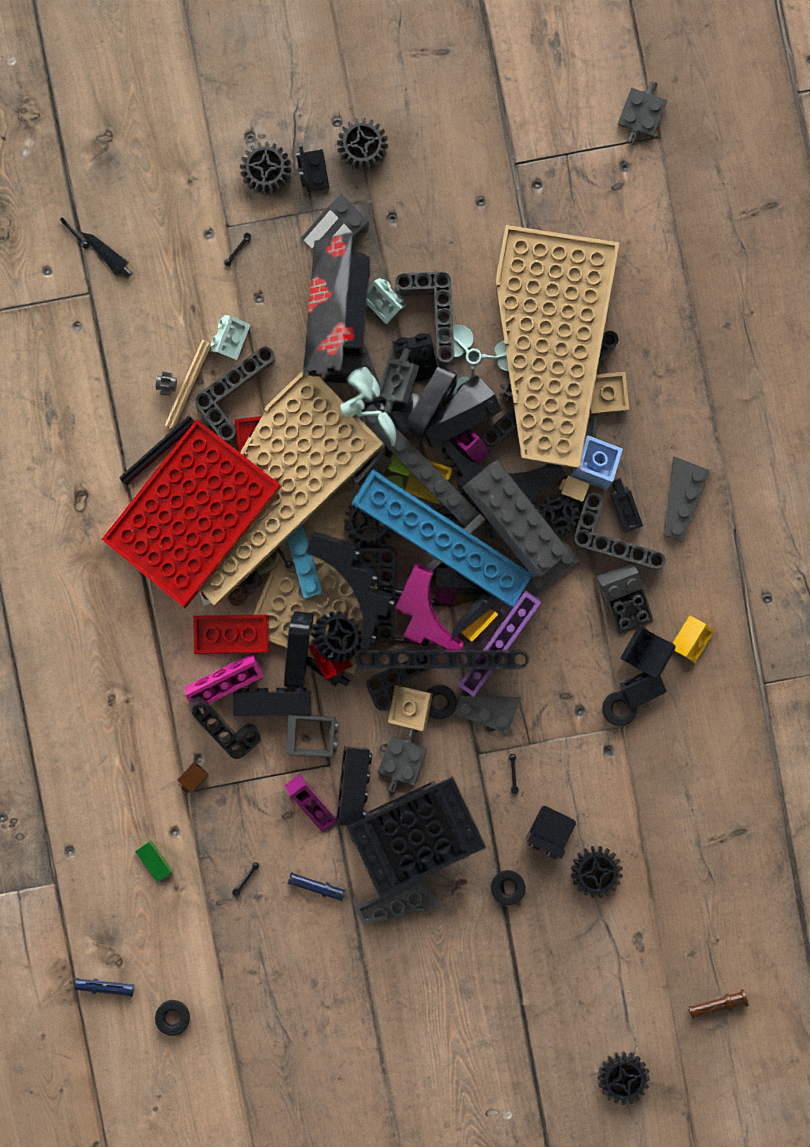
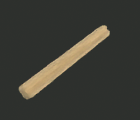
[165,340,211,430]

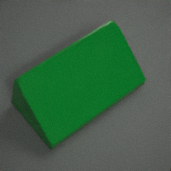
[135,840,173,882]

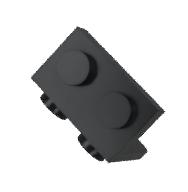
[392,333,437,382]
[620,625,676,678]
[526,805,576,859]

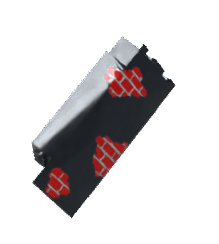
[303,232,370,384]

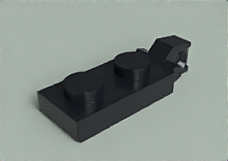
[611,478,643,533]

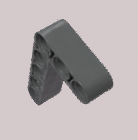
[395,272,454,368]
[195,346,275,442]
[573,493,666,569]

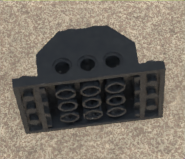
[347,776,487,898]

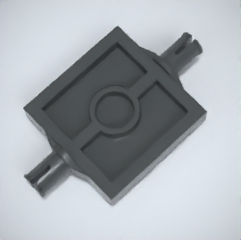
[618,81,667,145]
[379,348,419,413]
[378,728,427,792]

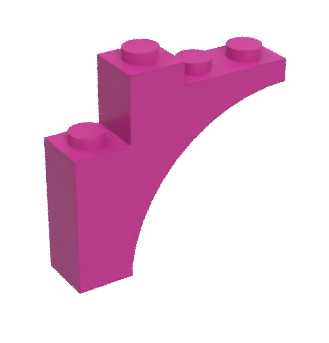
[395,563,464,650]

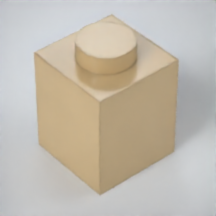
[558,476,590,502]

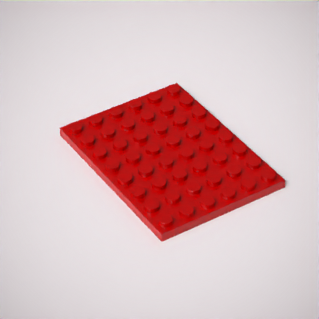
[101,419,282,608]

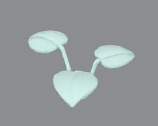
[442,325,509,396]
[341,367,396,447]

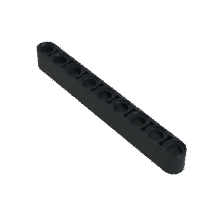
[482,331,619,447]
[355,649,529,669]

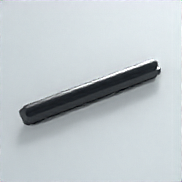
[119,416,195,485]

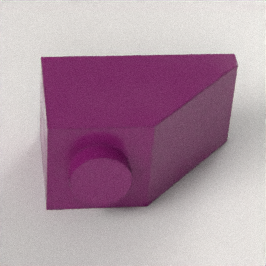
[451,429,490,464]

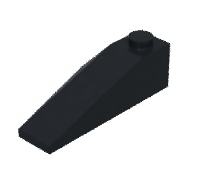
[425,375,502,447]
[356,393,422,433]
[435,568,489,606]

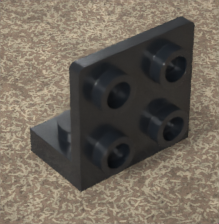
[296,145,330,192]

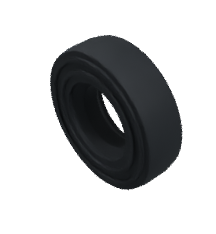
[426,685,457,720]
[602,691,637,726]
[491,870,526,905]
[155,1000,190,1036]

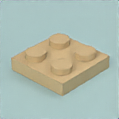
[590,372,629,414]
[388,685,433,731]

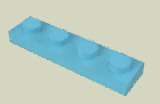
[287,524,323,598]

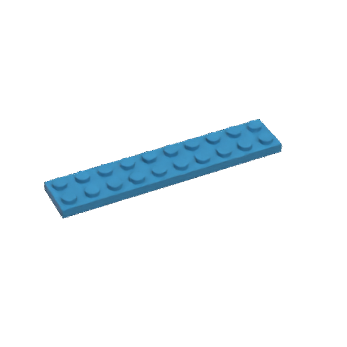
[351,470,532,607]

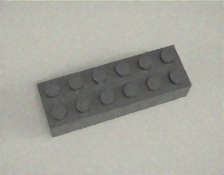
[462,461,569,578]

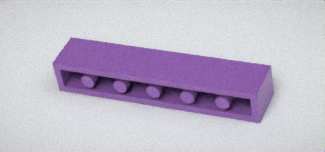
[458,590,542,697]

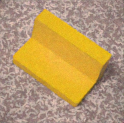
[461,609,498,642]
[673,616,715,663]

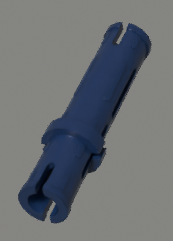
[287,872,346,902]
[75,978,134,997]

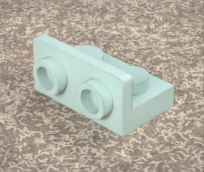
[366,278,406,324]
[211,315,251,360]

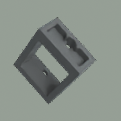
[286,715,339,757]

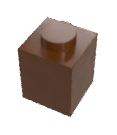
[178,762,209,793]

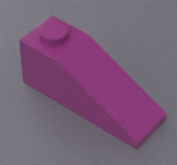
[285,774,336,833]

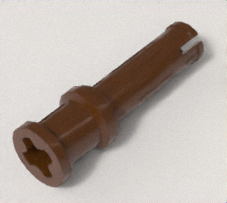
[689,989,749,1019]

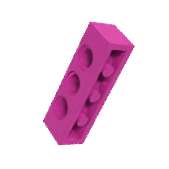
[185,653,263,709]

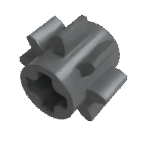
[156,371,177,395]
[500,378,513,402]

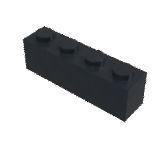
[233,687,311,716]
[336,746,372,826]

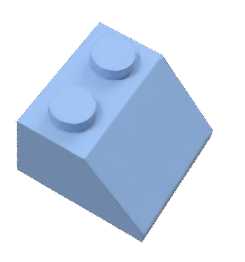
[571,435,623,490]

